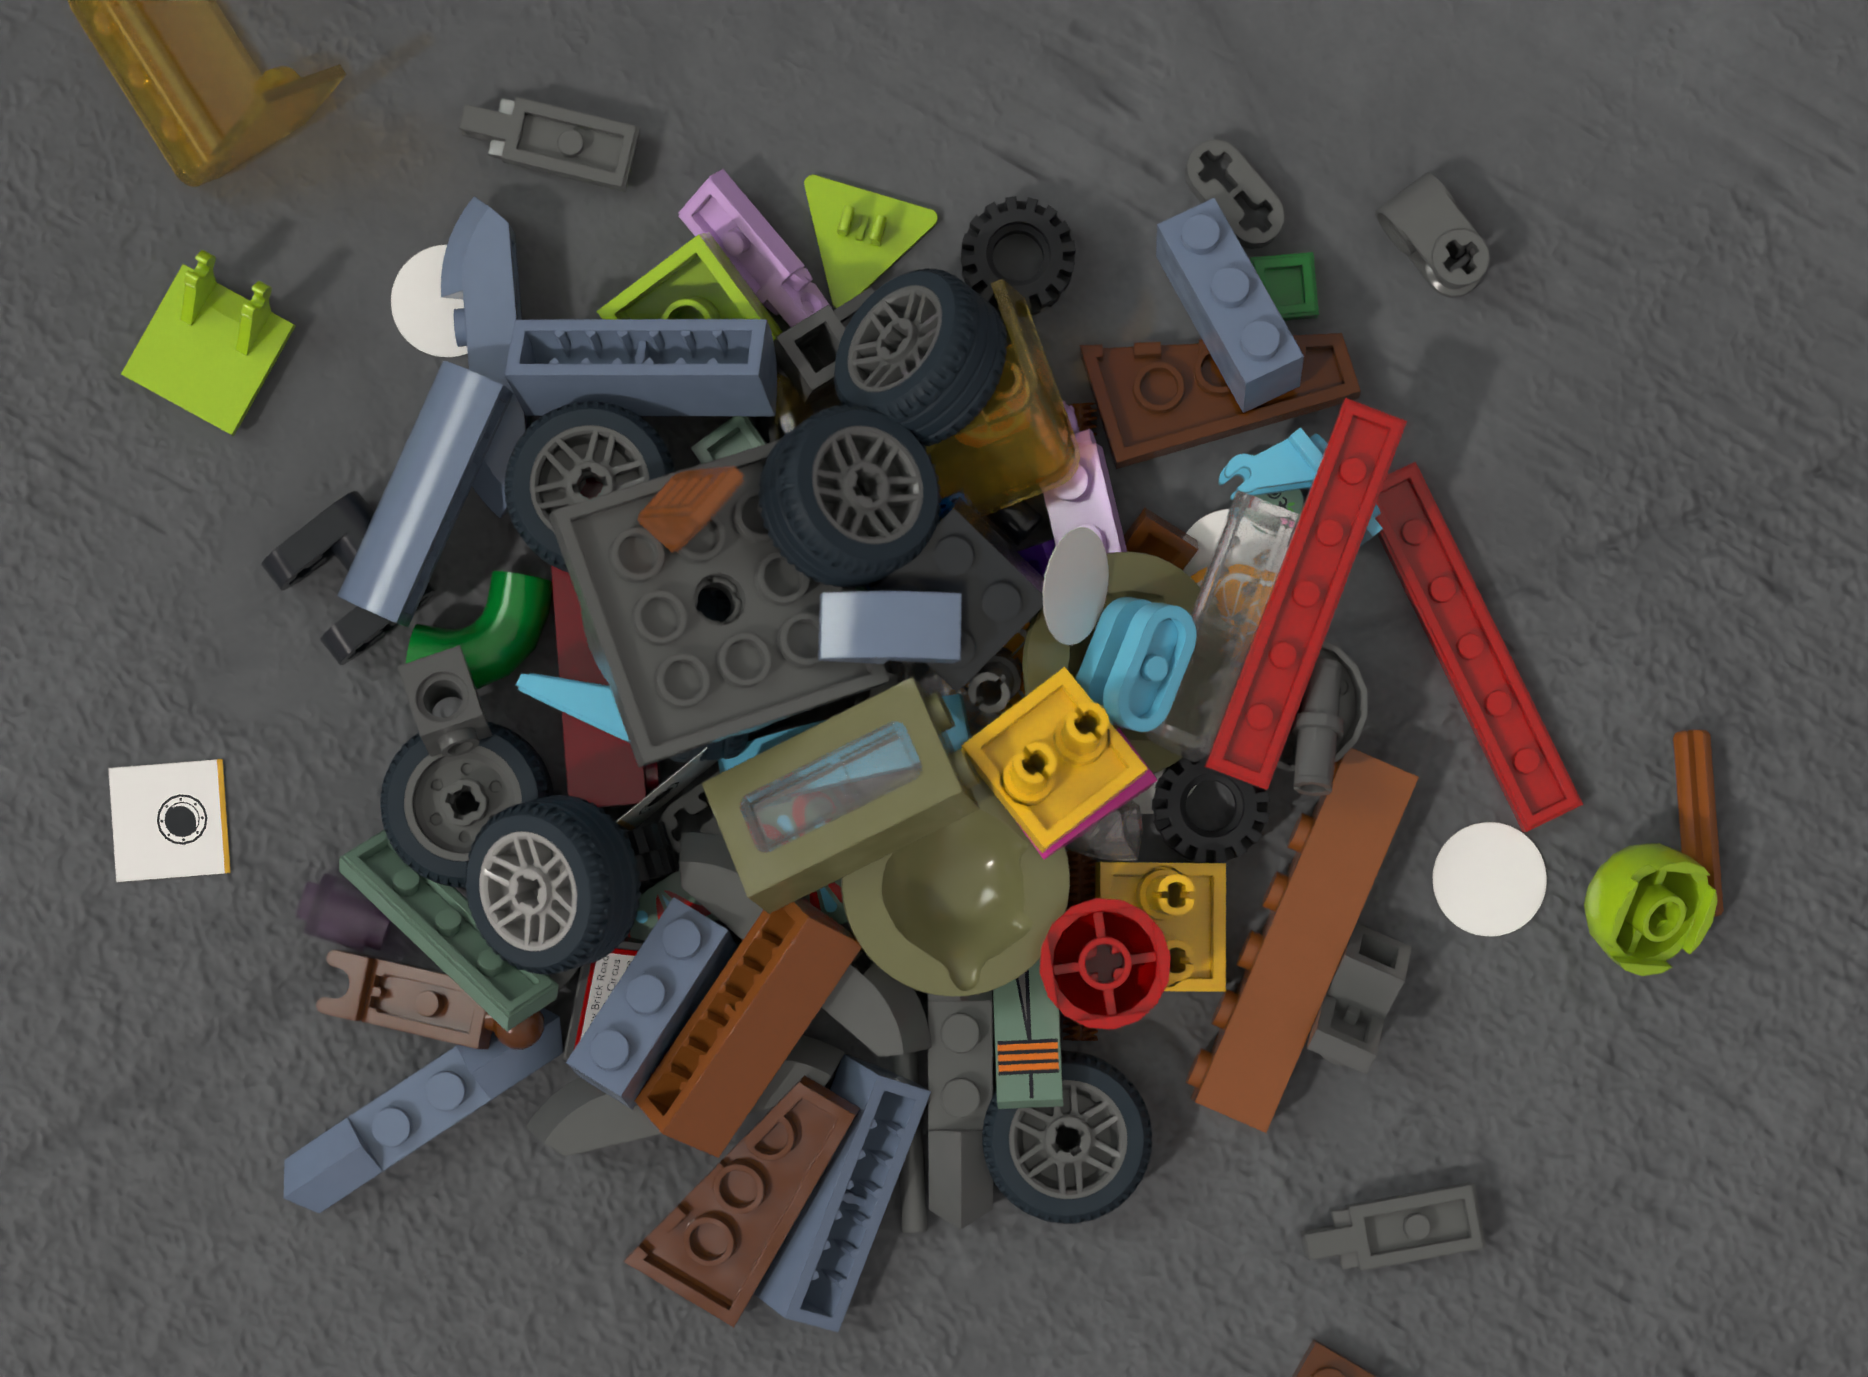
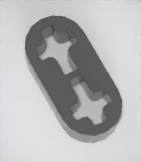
[1185,139,1285,249]

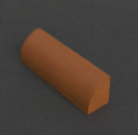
[634,898,862,1158]

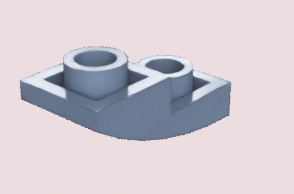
[818,591,961,664]

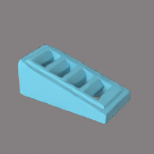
[516,673,630,743]

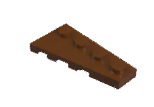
[1080,333,1361,469]
[623,1075,860,1327]

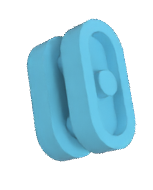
[1075,597,1197,732]

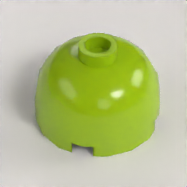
[1584,843,1718,976]

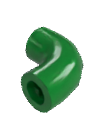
[405,571,553,689]

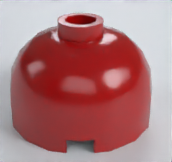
[1040,898,1171,1029]

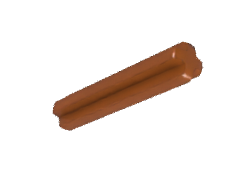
[1673,729,1724,917]

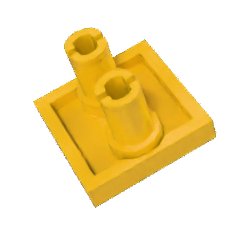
[961,667,1148,854]
[1095,862,1226,992]

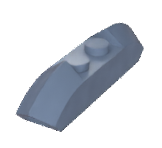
[441,197,531,518]
[284,1008,563,1214]

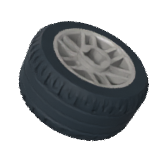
[465,795,641,974]

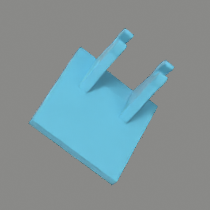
[1218,427,1383,546]

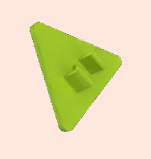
[804,175,938,309]

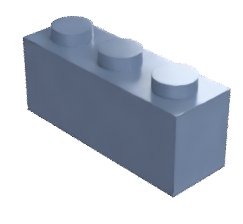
[1156,198,1304,413]
[566,897,737,1110]

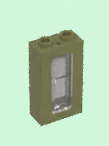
[701,677,980,914]

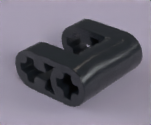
[261,491,436,665]

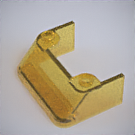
[68,0,346,187]
[776,279,1080,517]

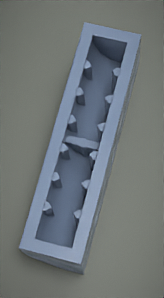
[505,319,777,416]
[338,361,513,627]
[754,1054,931,1332]

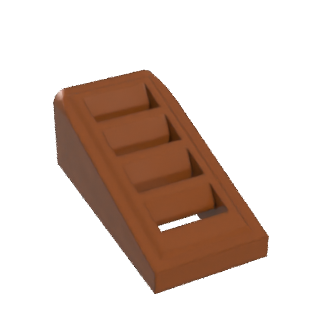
[638,466,744,553]

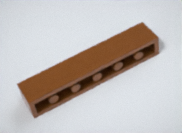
[1186,748,1419,1133]

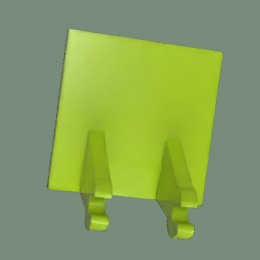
[121,250,296,436]

